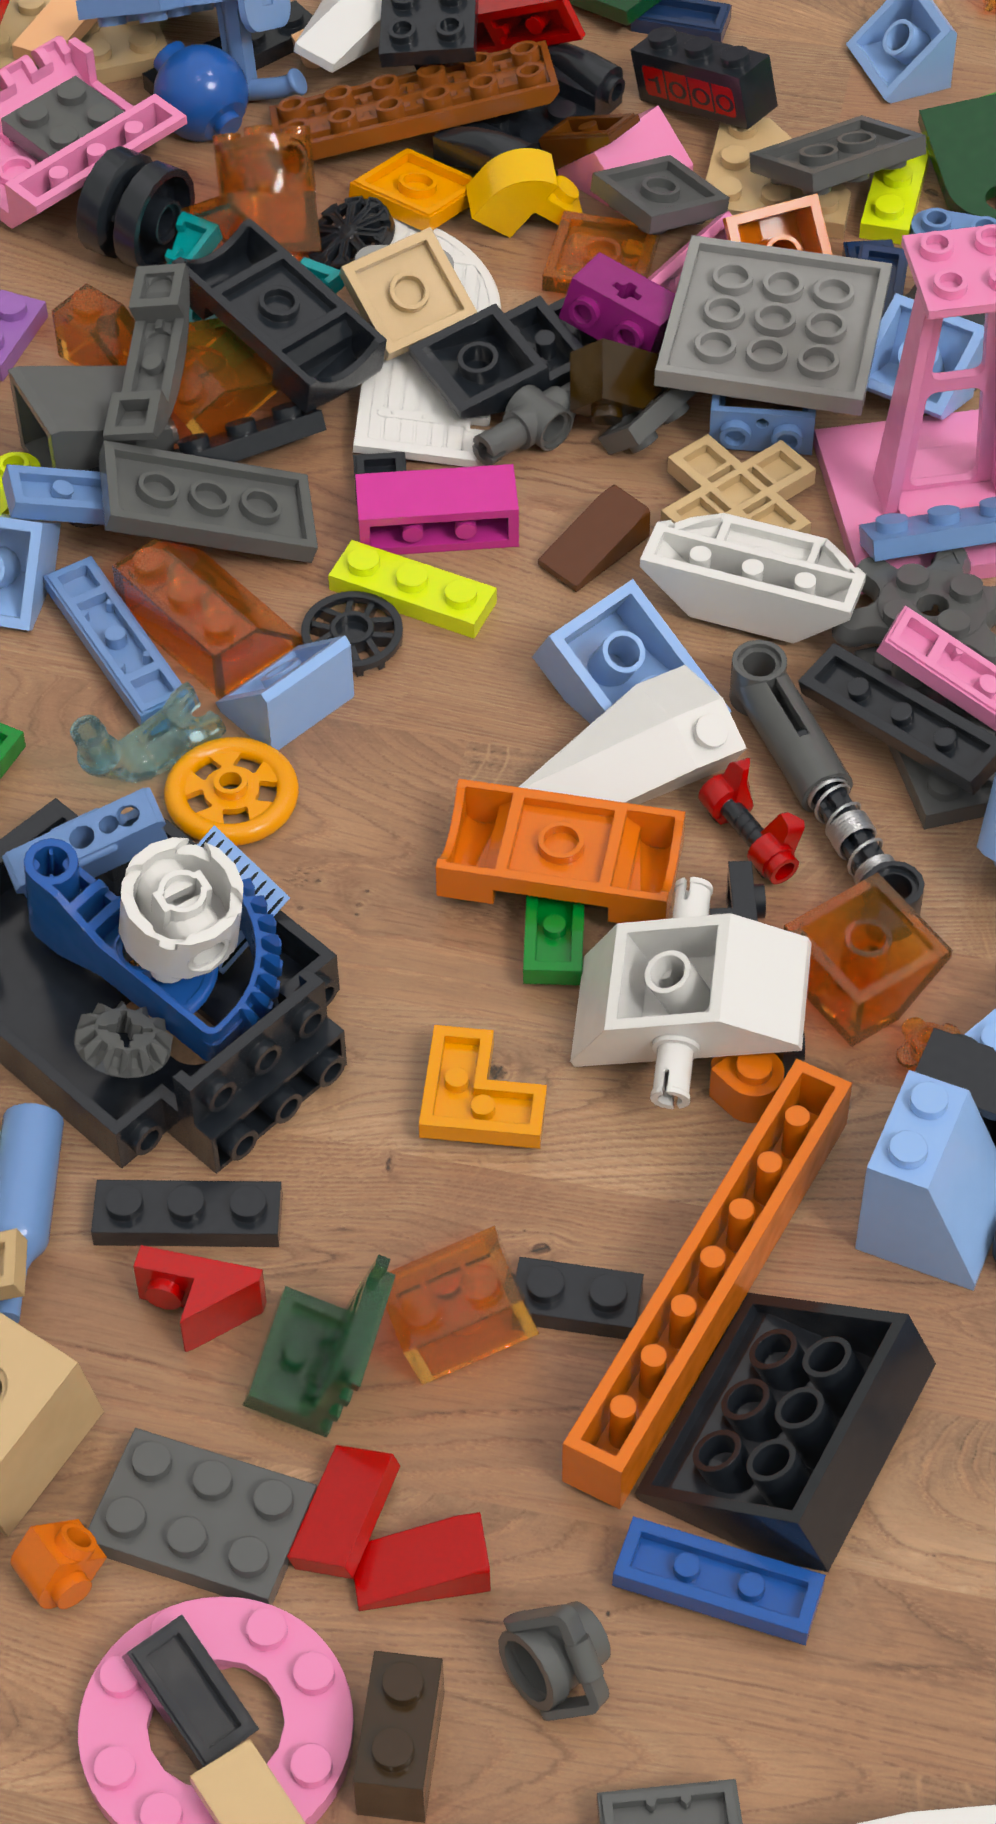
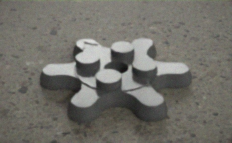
[832,548,996,688]

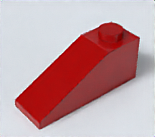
[477,0,586,53]

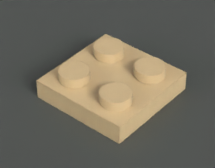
[339,227,477,361]

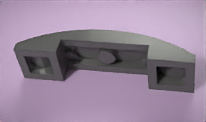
[103,263,190,442]

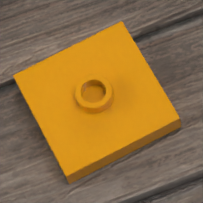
[349,148,473,231]

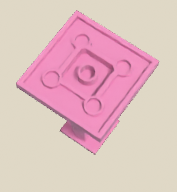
[813,224,996,594]

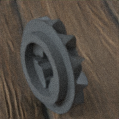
[74,1001,173,1078]

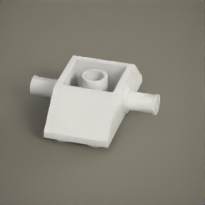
[570,877,812,1109]

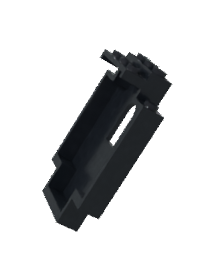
[0,798,347,1174]

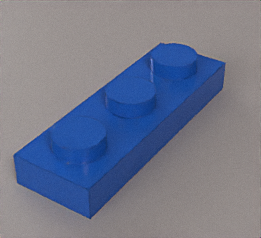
[612,1516,826,1646]

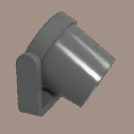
[498,1601,611,1721]

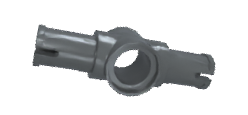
[472,382,576,466]

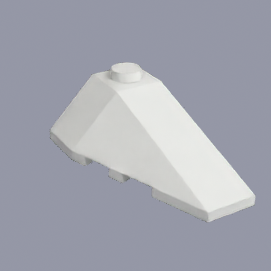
[293,0,382,73]
[519,665,747,805]

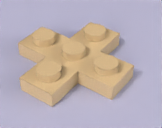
[661,434,816,534]

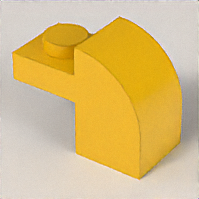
[466,148,584,238]

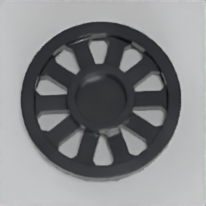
[305,196,395,270]

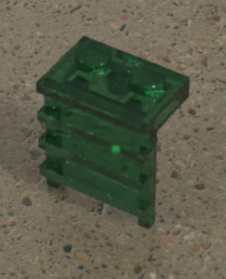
[243,1254,396,1438]

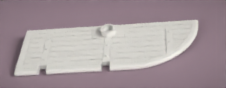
[353,218,501,467]

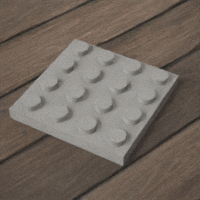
[654,235,892,416]

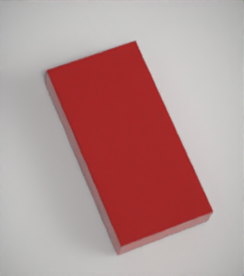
[287,1445,400,1579]

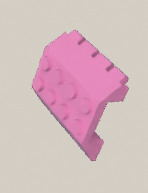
[0,36,187,229]

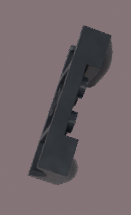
[433,43,625,173]
[172,218,387,414]

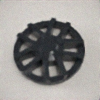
[301,591,403,677]

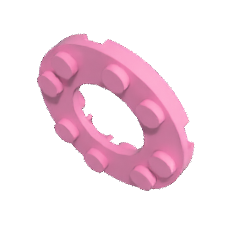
[78,1597,354,1824]

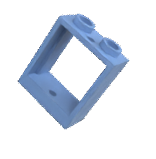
[709,394,816,455]

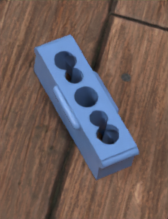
[2,787,168,898]

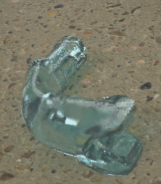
[70,682,226,783]

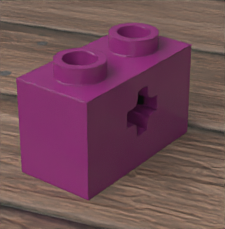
[559,252,675,354]

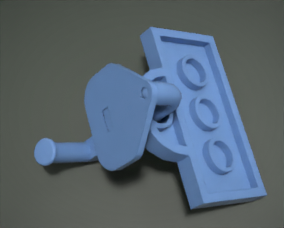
[76,0,307,101]

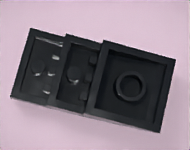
[408,295,598,419]

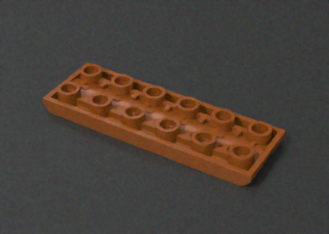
[269,40,560,165]

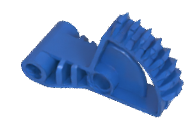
[24,838,283,1061]

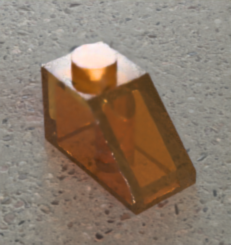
[52,283,135,366]

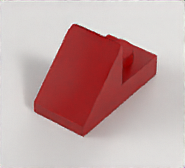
[133,1245,267,1352]

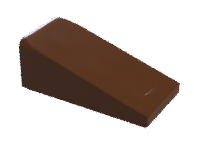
[539,113,640,170]
[538,485,650,592]

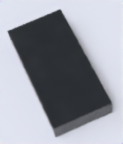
[122,1614,259,1770]

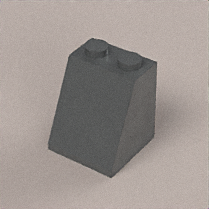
[8,366,179,470]

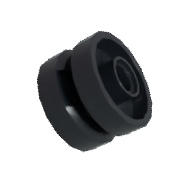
[76,146,195,268]

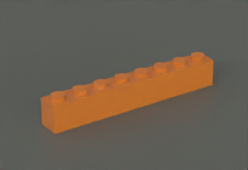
[562,1059,852,1510]

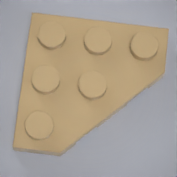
[705,117,851,239]

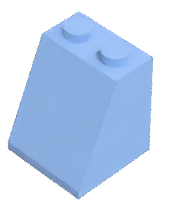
[855,1070,996,1291]

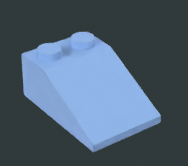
[532,579,732,724]

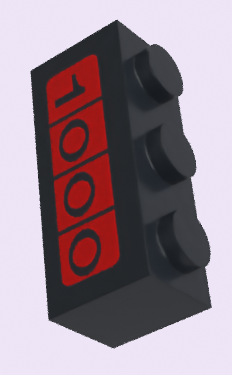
[630,27,778,130]

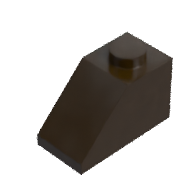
[570,338,665,425]

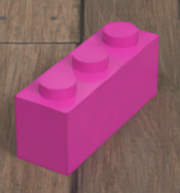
[355,464,519,555]

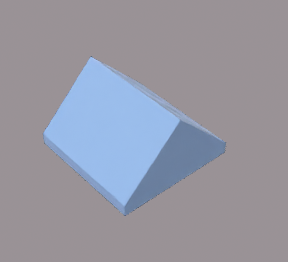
[846,0,957,104]
[867,293,984,420]
[216,635,354,750]

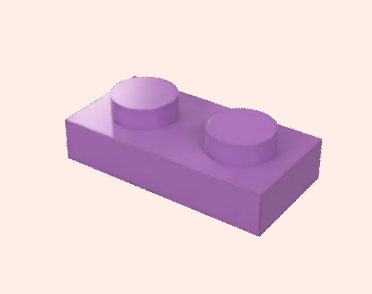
[0,289,48,381]

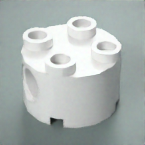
[119,837,243,984]

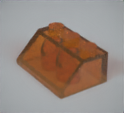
[112,539,303,699]

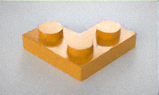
[419,1025,547,1149]

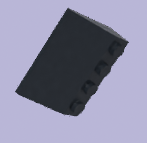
[635,1293,936,1572]

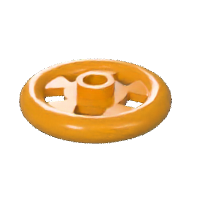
[164,737,299,846]

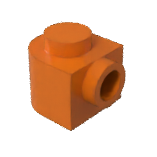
[709,1053,784,1123]
[10,1519,107,1609]

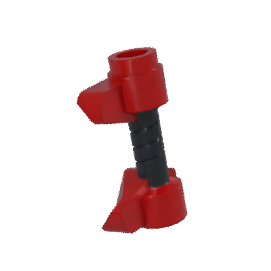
[698,758,805,884]

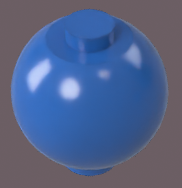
[153,41,249,142]

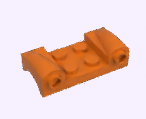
[435,779,686,923]

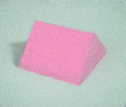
[558,105,693,216]

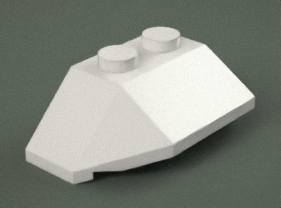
[640,513,866,644]

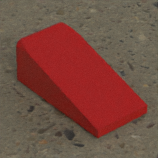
[354,1512,491,1611]

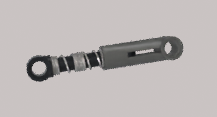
[729,640,925,942]

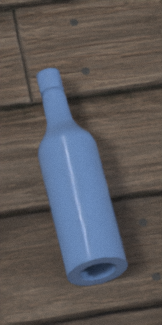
[0,1103,64,1323]

